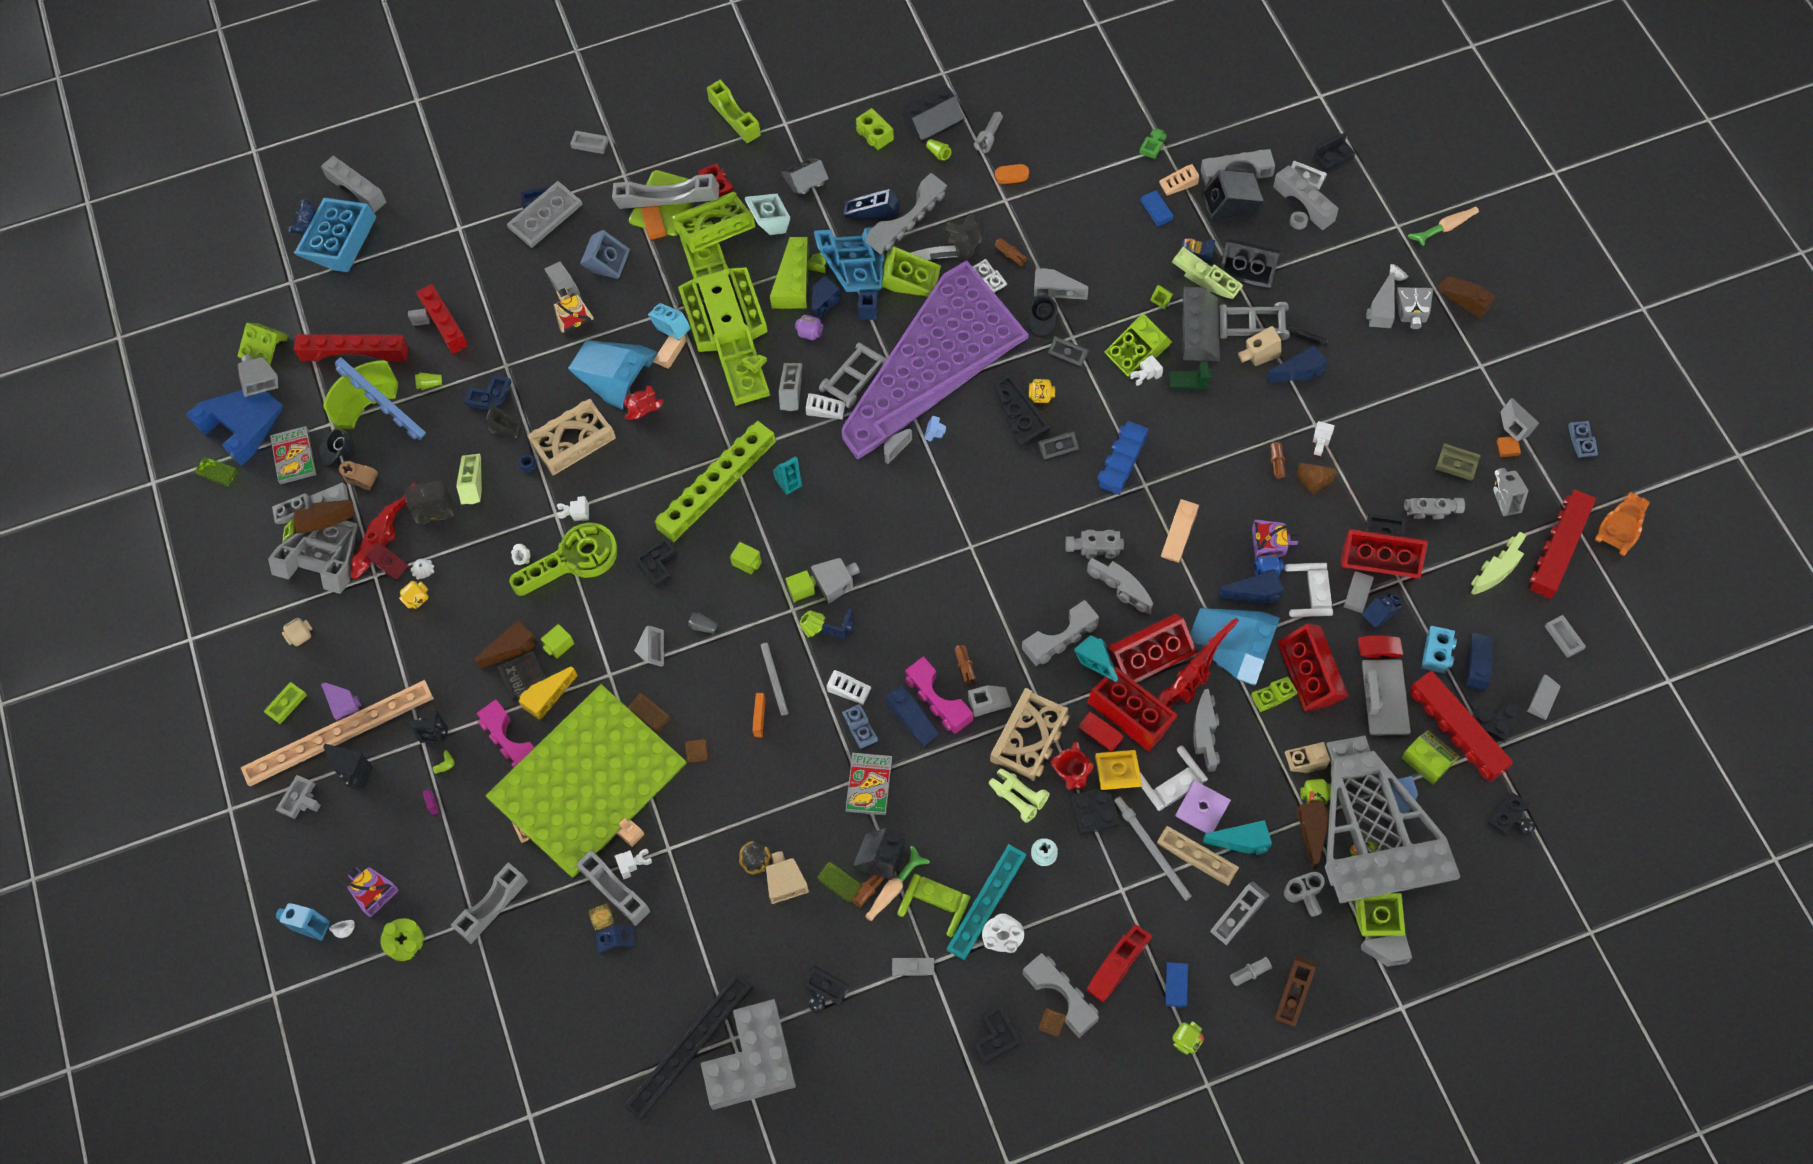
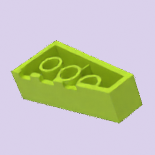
[770,237,809,309]

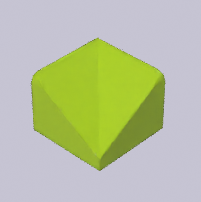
[808,253,828,273]

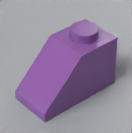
[321,683,362,721]

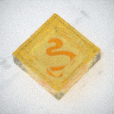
[588,903,615,931]

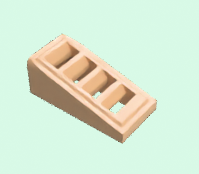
[1159,164,1199,196]

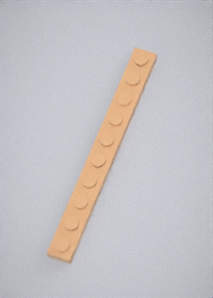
[241,680,434,786]

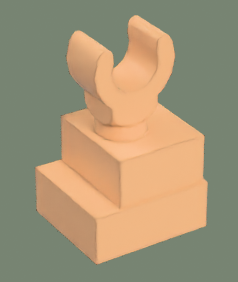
[617,818,645,847]

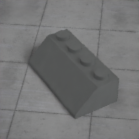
[1182,287,1220,361]

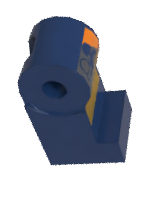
[1181,238,1215,263]

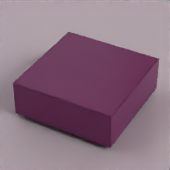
[422,789,440,815]

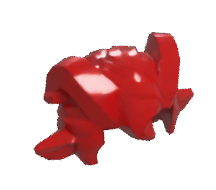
[624,386,663,420]
[1051,742,1093,790]

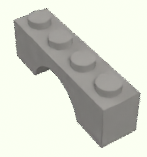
[1200,149,1275,186]
[321,156,386,213]
[1273,165,1339,231]
[1022,600,1099,666]
[576,850,651,926]
[451,862,528,944]
[1022,953,1099,1038]

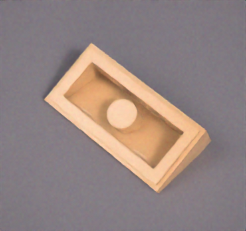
[653,335,687,369]

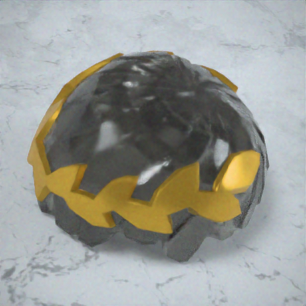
[739,841,772,875]

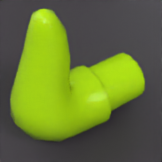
[433,750,455,774]

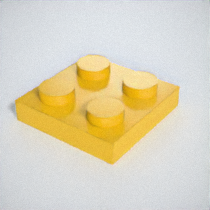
[1095,750,1142,790]

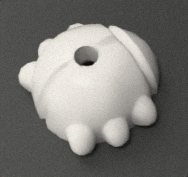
[1390,264,1409,281]
[511,544,531,565]
[411,558,434,580]
[329,920,355,938]

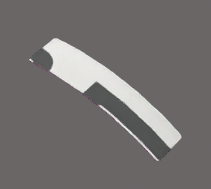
[911,246,961,260]

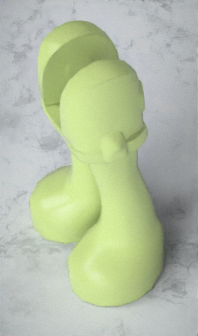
[989,768,1050,823]

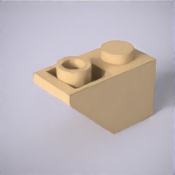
[1284,742,1330,773]

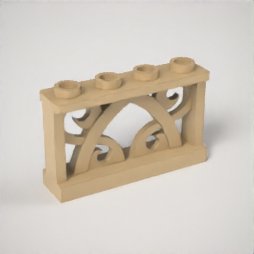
[528,399,616,476]
[990,688,1070,781]

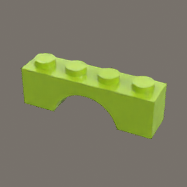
[707,79,761,143]

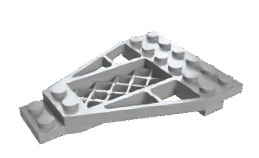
[1325,736,1460,903]

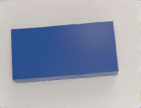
[1141,191,1174,226]
[1165,962,1188,1008]

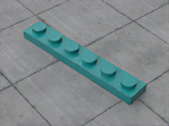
[947,844,1026,961]

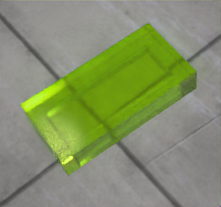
[195,457,238,487]
[817,861,862,903]

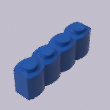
[1097,421,1149,495]

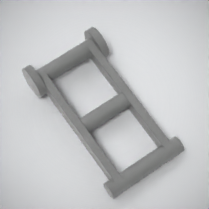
[1219,302,1290,340]
[819,342,887,409]

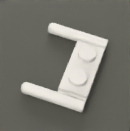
[1284,563,1333,617]
[1140,746,1208,811]

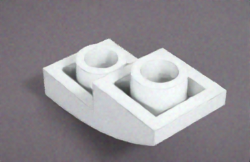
[973,259,1007,293]

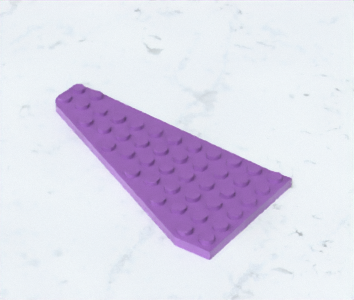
[842,261,1028,460]

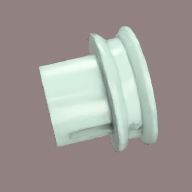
[1031,839,1058,866]

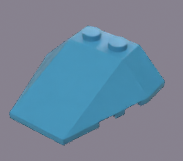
[814,227,884,292]
[568,340,658,410]
[1190,608,1280,686]

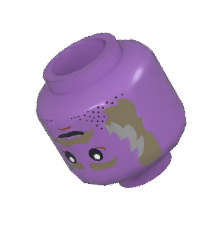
[795,315,823,340]

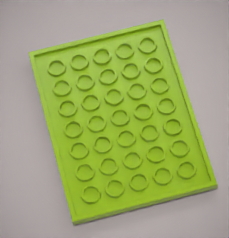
[485,684,687,879]

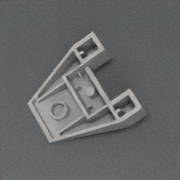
[268,521,358,594]

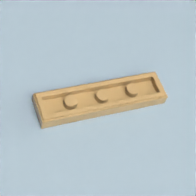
[1157,826,1239,886]

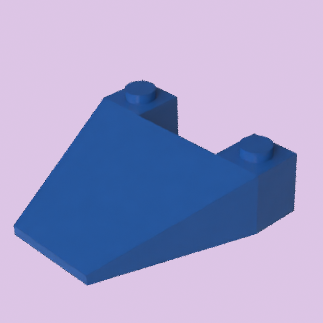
[186,390,284,466]

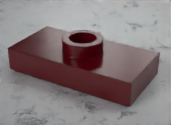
[365,542,409,581]

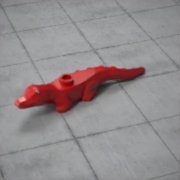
[350,482,417,579]
[1157,618,1239,708]

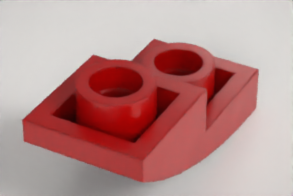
[1358,636,1403,659]
[1078,712,1124,752]

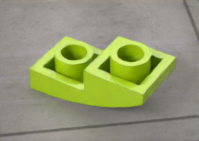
[1251,677,1298,712]

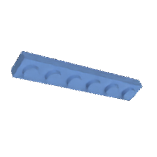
[335,357,426,440]

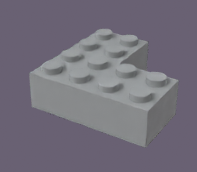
[701,999,796,1110]

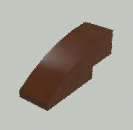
[294,500,355,534]

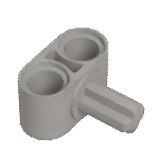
[1284,872,1325,917]

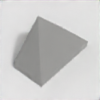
[884,429,912,464]
[634,626,664,667]

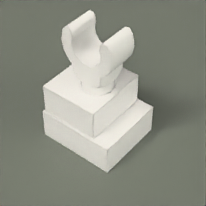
[1130,355,1163,386]
[1313,421,1335,456]
[557,496,589,521]
[615,849,652,880]

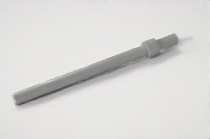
[1114,796,1192,901]

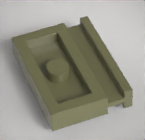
[1435,443,1481,481]

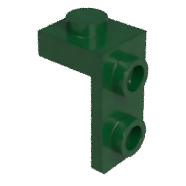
[1169,362,1212,389]

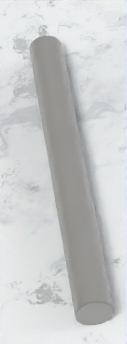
[760,643,788,716]

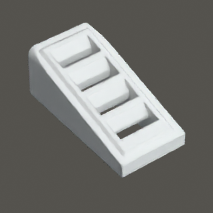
[806,393,846,420]
[827,670,871,705]

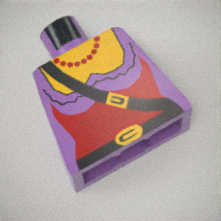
[1252,520,1298,561]
[348,867,399,918]

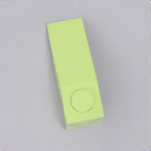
[456,454,482,504]

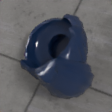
[288,199,316,235]

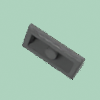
[1048,336,1090,366]
[1037,431,1079,460]

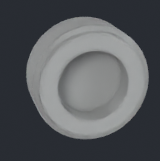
[1290,211,1308,229]

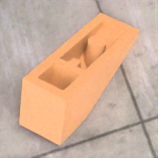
[1161,499,1199,563]

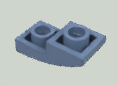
[1568,421,1598,458]
[842,704,878,749]

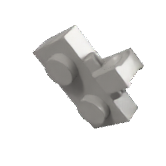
[276,775,321,819]

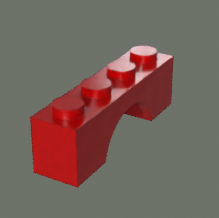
[416,284,468,354]

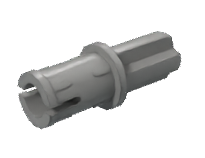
[1230,957,1272,986]

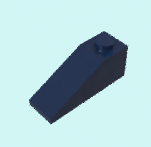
[843,189,900,219]
[1267,346,1327,382]
[1219,570,1284,604]
[1465,632,1493,691]
[885,684,939,747]

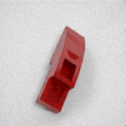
[1086,924,1153,1003]

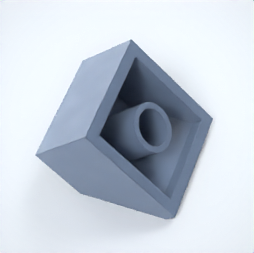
[580,230,630,278]

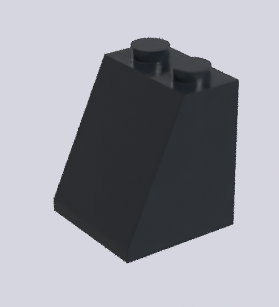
[1201,170,1263,220]

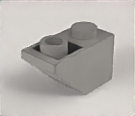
[1500,398,1539,442]
[968,685,1012,717]
[1360,934,1412,967]

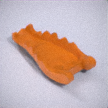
[1595,492,1650,556]

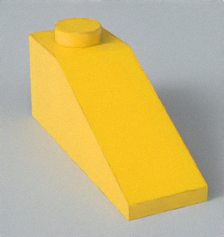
[519,667,578,720]

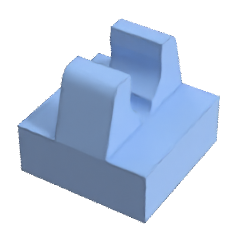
[924,416,946,441]

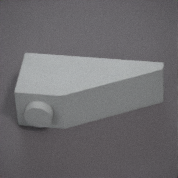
[544,262,582,300]
[1034,268,1088,300]
[1366,273,1395,328]
[779,363,802,411]
[1210,882,1269,945]

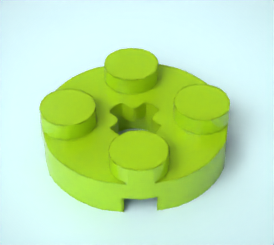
[381,918,424,961]

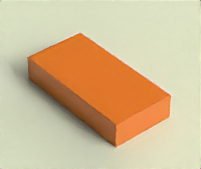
[641,206,667,240]
[752,693,766,737]

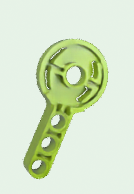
[509,523,618,596]

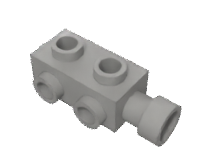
[1404,498,1465,519]
[1065,530,1124,559]

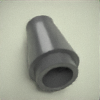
[688,612,718,634]

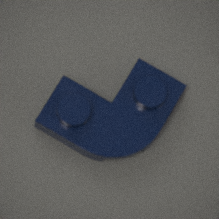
[464,375,512,410]

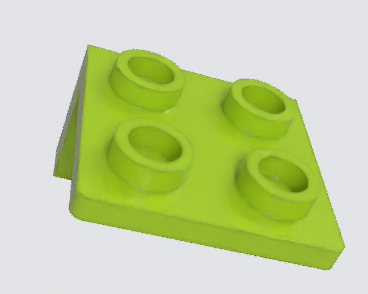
[237,323,288,365]

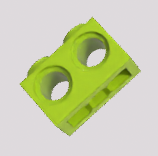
[856,108,894,150]

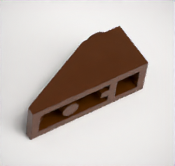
[1436,276,1496,319]
[474,621,537,669]
[1296,801,1330,869]
[1275,955,1316,1027]

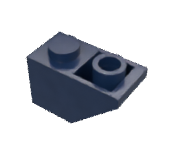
[812,276,841,318]
[858,290,879,320]
[1362,593,1404,628]

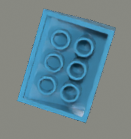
[295,198,376,272]

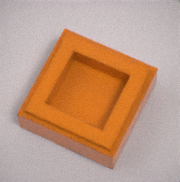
[1497,437,1521,457]

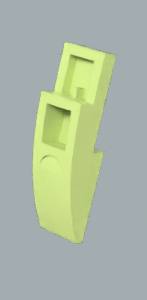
[1172,247,1243,299]
[1471,532,1527,595]

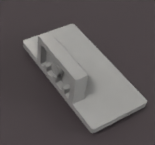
[1362,660,1411,735]

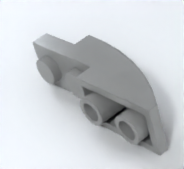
[272,483,349,524]
[1087,558,1153,614]
[1193,689,1220,772]

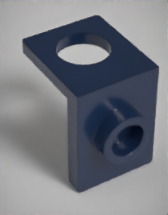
[822,608,854,639]
[595,925,635,953]

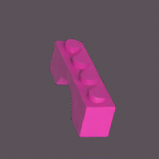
[905,656,973,734]
[477,699,534,768]

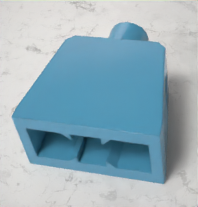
[276,903,330,941]

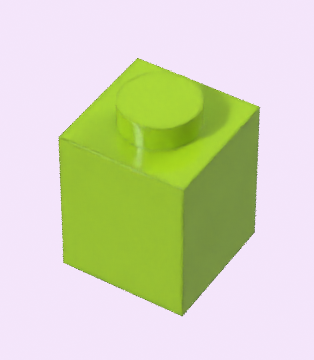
[730,542,762,575]
[785,570,817,602]
[541,624,574,659]

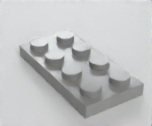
[507,181,583,248]

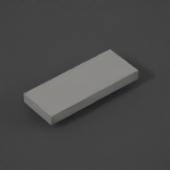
[892,958,934,976]

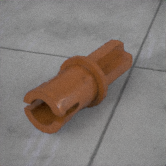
[995,238,1027,266]
[1270,442,1285,479]
[955,645,977,684]
[851,875,884,907]

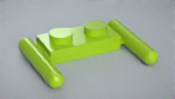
[897,874,971,937]

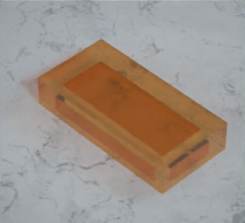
[628,693,671,733]

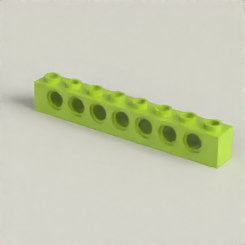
[655,421,776,543]

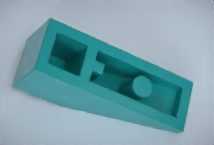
[773,456,802,495]
[1074,635,1118,682]
[1203,820,1272,855]

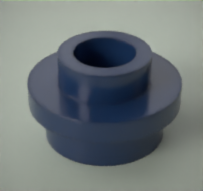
[518,454,537,472]

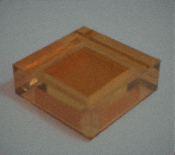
[685,739,708,763]
[1038,1008,1066,1037]

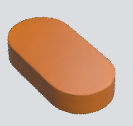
[995,164,1029,184]

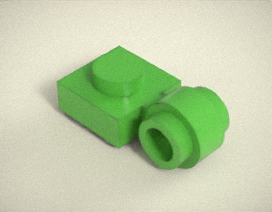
[1140,128,1167,159]

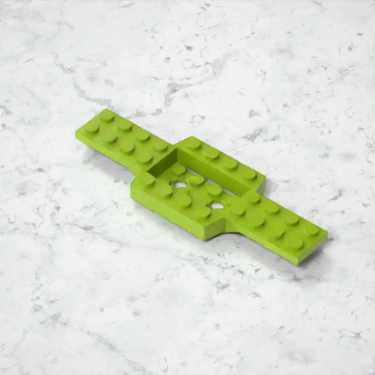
[678,221,770,406]

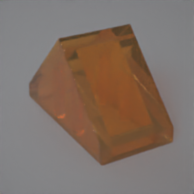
[1296,463,1337,494]

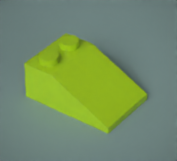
[882,246,941,297]

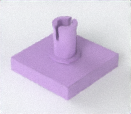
[1175,780,1231,833]

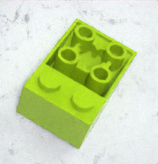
[1104,313,1172,377]

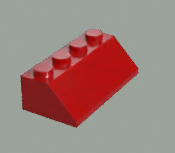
[1341,529,1428,579]
[1106,614,1197,683]
[1278,624,1349,712]
[1087,667,1178,751]

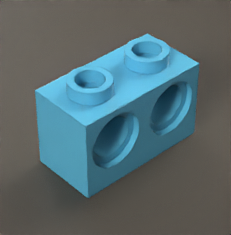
[648,303,691,340]
[1421,626,1457,674]

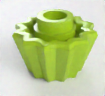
[799,611,825,637]

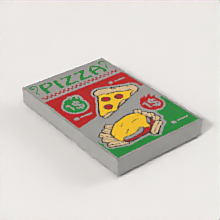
[270,426,317,485]
[846,753,892,815]

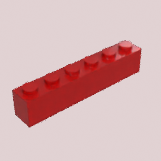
[1529,489,1596,599]
[1410,671,1513,782]

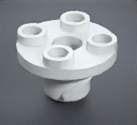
[982,914,1024,953]

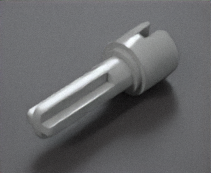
[974,111,1003,153]

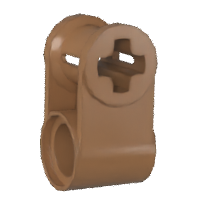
[339,461,378,490]

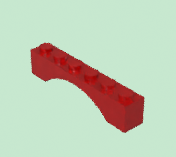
[294,334,409,362]

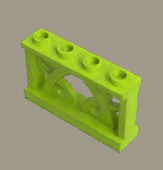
[672,192,755,253]

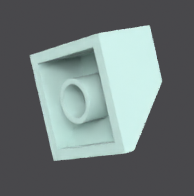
[745,194,790,235]

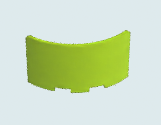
[323,361,399,429]

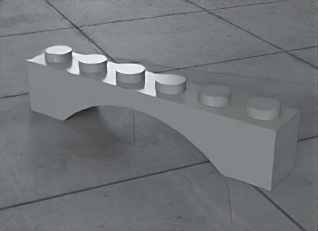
[865,173,947,255]
[612,174,719,209]

